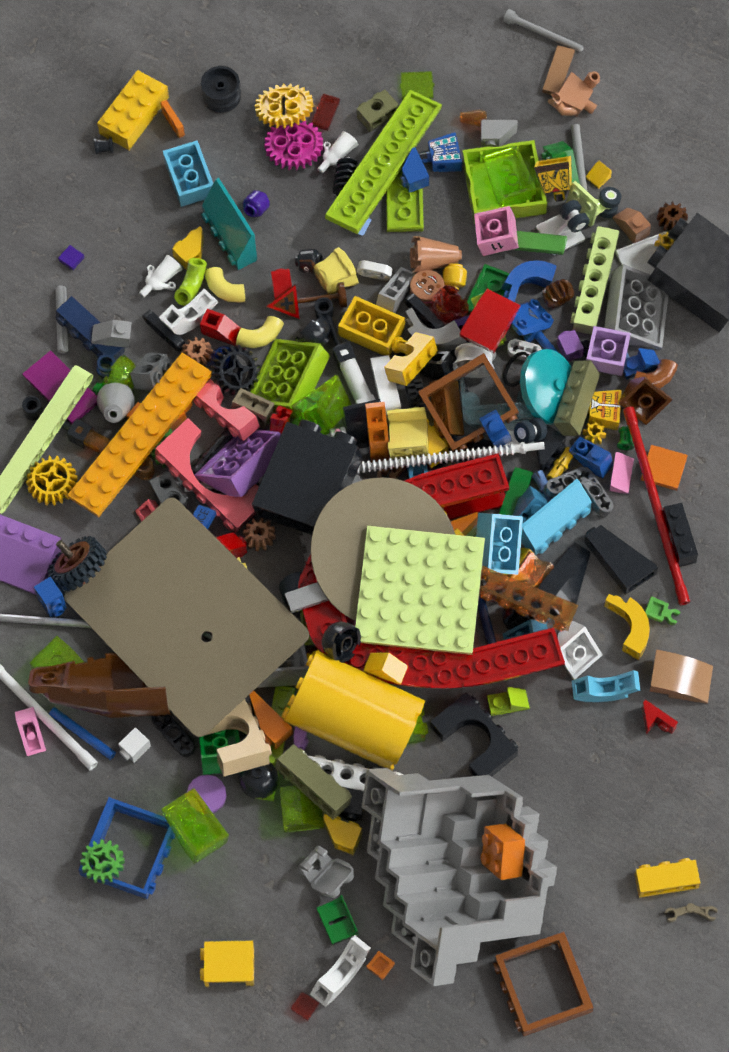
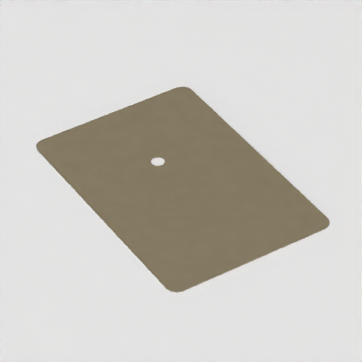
[64,498,309,737]

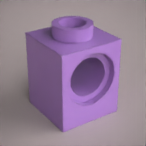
[557,330,584,362]

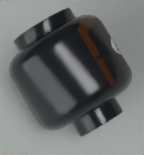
[295,249,323,273]

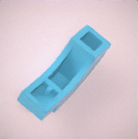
[572,670,640,702]

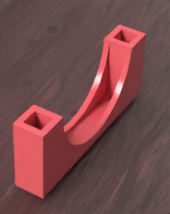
[155,418,259,533]

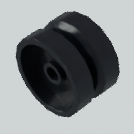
[200,66,241,113]

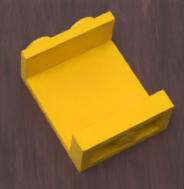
[200,941,254,987]

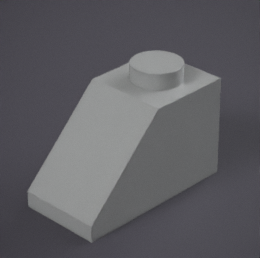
[481,120,518,147]
[91,320,132,348]

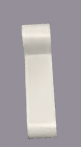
[370,355,401,427]

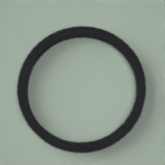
[503,352,529,387]

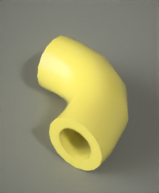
[205,267,245,303]
[236,316,284,349]

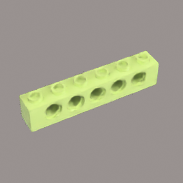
[570,226,619,335]

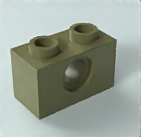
[357,89,398,132]

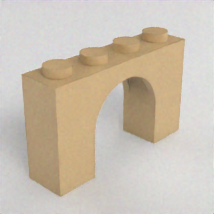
[206,699,272,776]

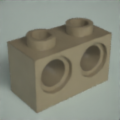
[231,388,274,429]

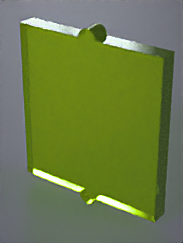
[400,71,435,100]

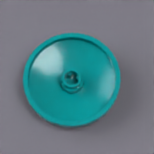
[520,349,572,425]

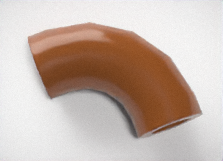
[634,359,678,389]

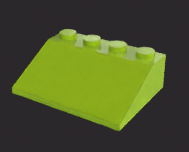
[250,339,330,419]

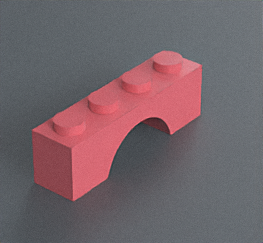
[193,379,260,441]

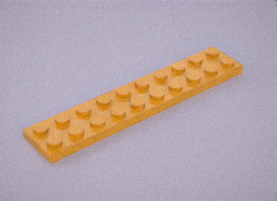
[68,353,212,518]

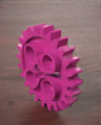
[264,120,323,170]

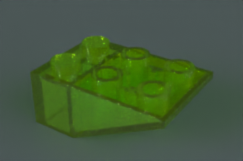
[291,375,352,435]

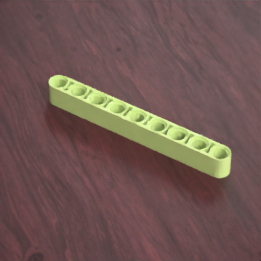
[0,365,93,514]

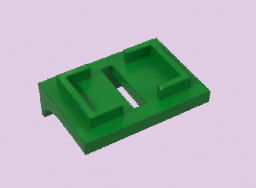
[316,895,358,945]

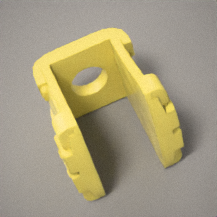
[314,247,359,294]

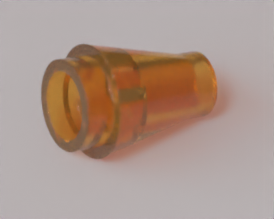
[460,109,487,127]

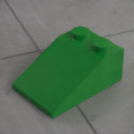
[199,729,240,775]

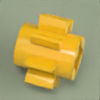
[654,232,674,250]
[582,422,606,445]

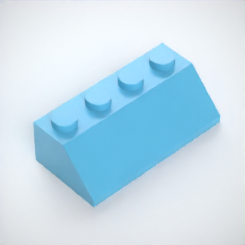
[521,479,592,557]

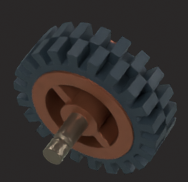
[48,536,107,592]

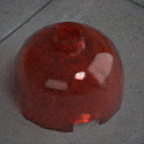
[431,285,469,323]

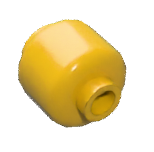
[442,263,467,292]

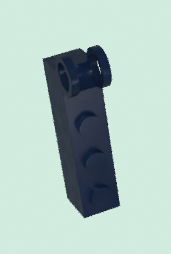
[55,296,125,378]

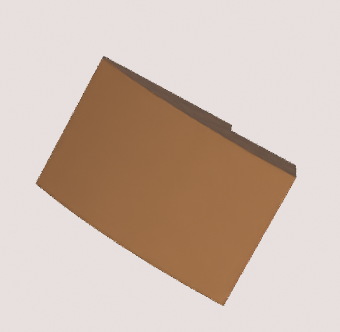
[650,650,713,704]

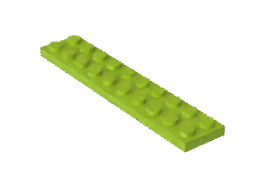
[325,90,442,234]

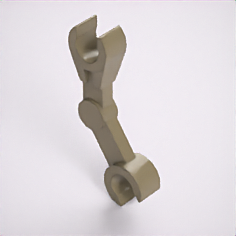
[664,903,718,923]

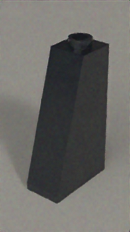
[584,525,658,595]

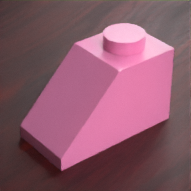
[15,707,46,756]

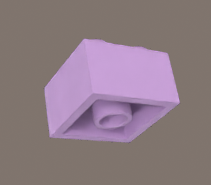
[586,326,631,376]

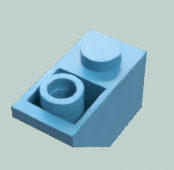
[513,486,548,524]

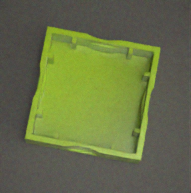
[462,140,547,224]

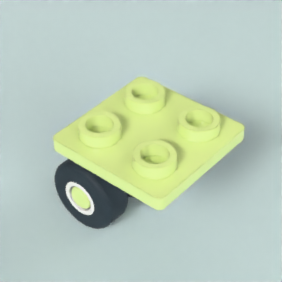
[566,181,621,227]

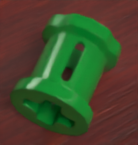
[617,426,634,451]

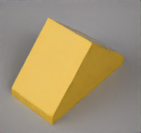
[363,653,408,685]

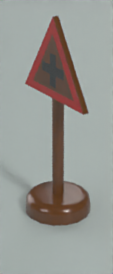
[266,282,347,319]

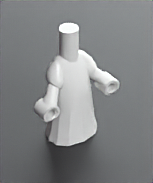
[317,131,359,173]
[139,255,182,298]

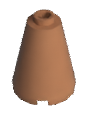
[410,236,462,273]

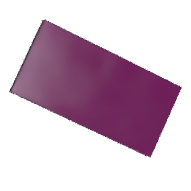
[22,350,97,424]

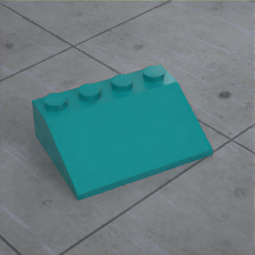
[201,178,257,270]

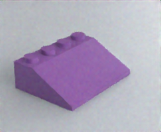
[194,430,281,497]
[0,515,61,595]

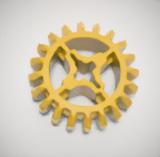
[26,455,78,506]

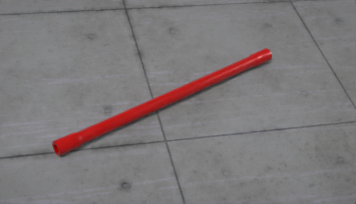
[623,407,690,605]

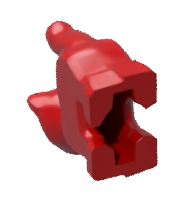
[270,406,293,435]

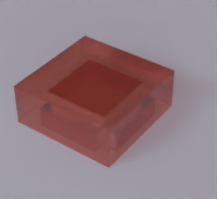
[291,992,319,1021]

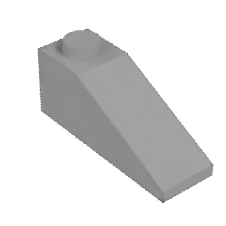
[376,267,416,313]

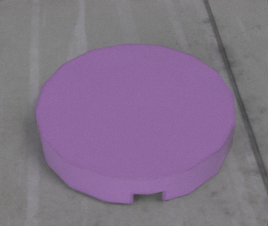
[187,775,227,815]

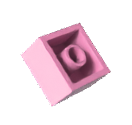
[474,206,519,256]

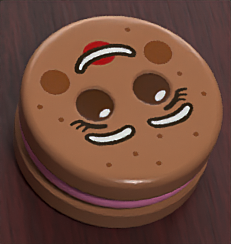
[410,270,444,307]

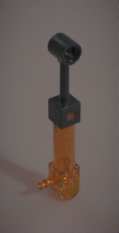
[22,396,155,484]

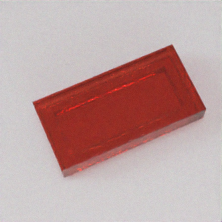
[311,93,340,131]

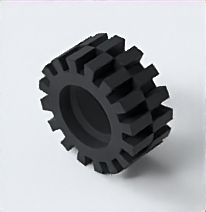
[405,374,426,408]

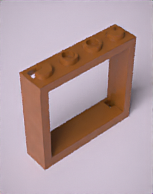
[418,353,519,453]
[493,932,594,1037]

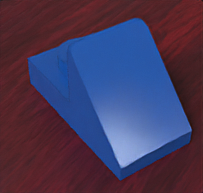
[623,348,659,380]
[479,410,512,447]

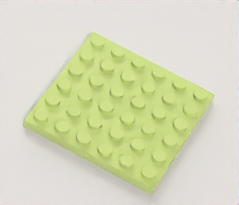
[355,526,485,655]

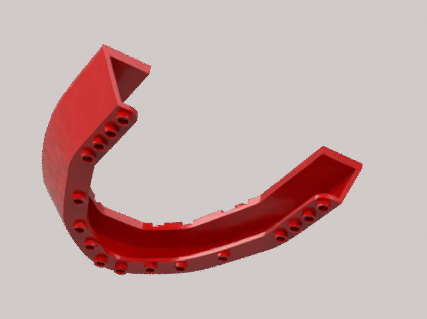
[298,453,565,688]

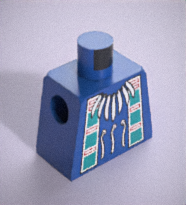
[419,132,462,172]

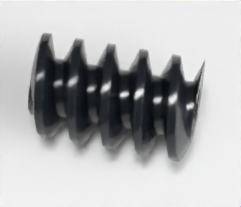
[332,157,358,196]

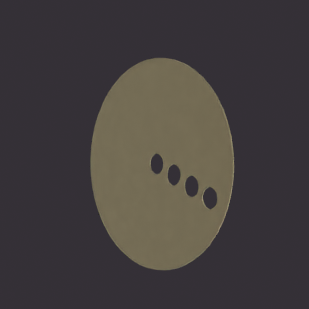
[311,478,455,621]

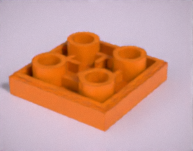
[641,445,688,491]

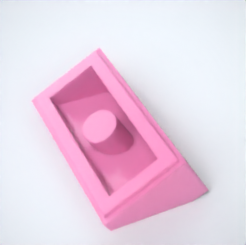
[610,452,634,494]

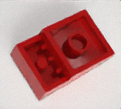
[459,289,521,354]

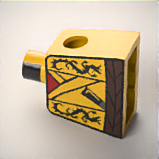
[534,156,572,202]

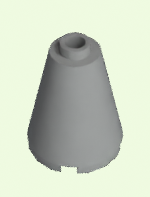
[97,382,134,423]

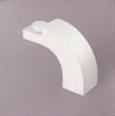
[159,289,218,335]
[310,936,371,1007]

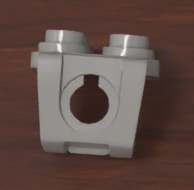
[298,846,354,898]

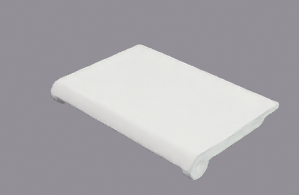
[615,231,667,275]

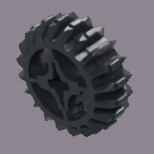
[210,345,261,396]

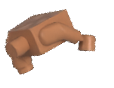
[548,71,600,116]

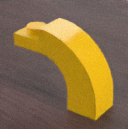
[604,594,650,660]

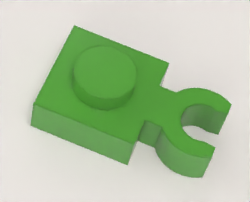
[645,596,680,625]

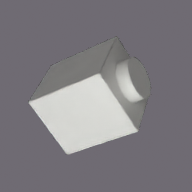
[119,728,151,763]

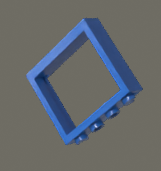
[79,797,179,899]

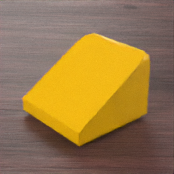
[586,161,612,189]

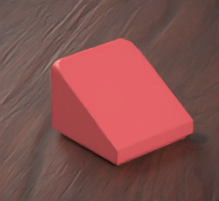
[135,499,159,522]

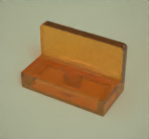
[509,551,554,597]

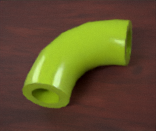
[174,258,207,306]

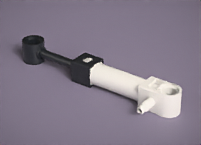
[314,297,376,404]

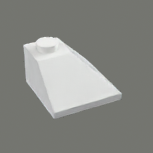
[557,621,602,680]

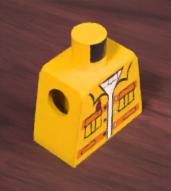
[587,390,622,430]

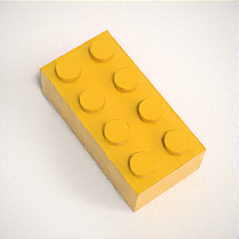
[97,70,169,150]

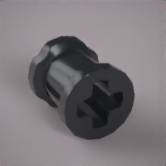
[94,137,114,154]

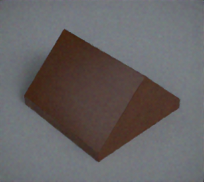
[619,376,672,425]

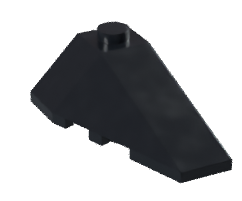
[533,542,591,623]

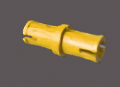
[546,447,574,481]

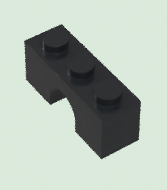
[663,503,698,567]

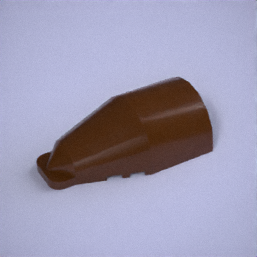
[28,652,171,718]

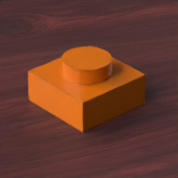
[366,951,395,980]

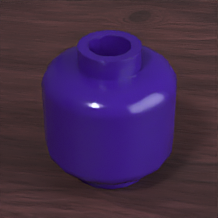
[243,190,270,217]

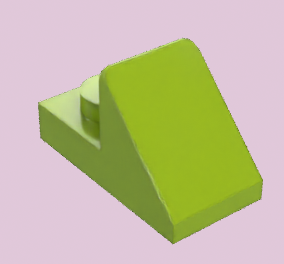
[487,687,530,716]

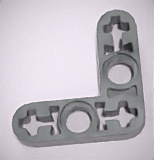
[544,467,613,517]

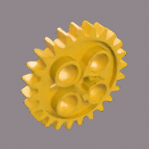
[255,84,314,128]

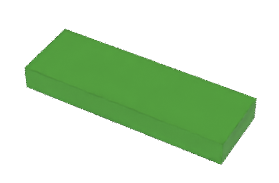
[512,231,567,255]

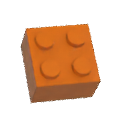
[480,823,525,880]

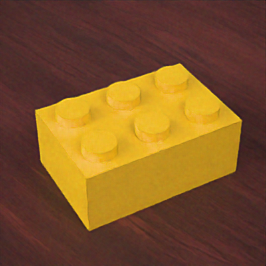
[338,296,405,356]

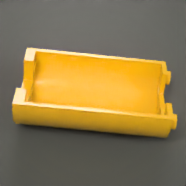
[281,650,425,771]

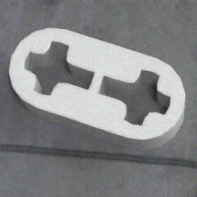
[357,260,393,281]
[507,339,542,361]

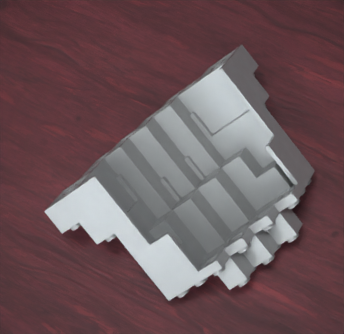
[362,768,557,986]

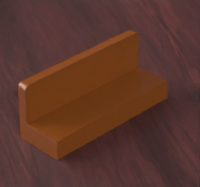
[429,380,465,438]

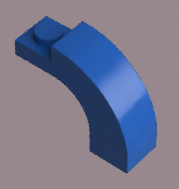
[501,261,557,302]

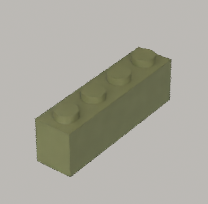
[554,360,600,436]
[275,744,352,820]

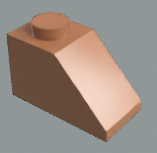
[613,208,651,244]

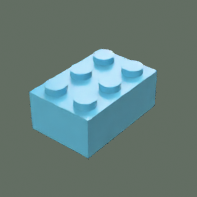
[163,141,213,207]
[476,513,523,575]

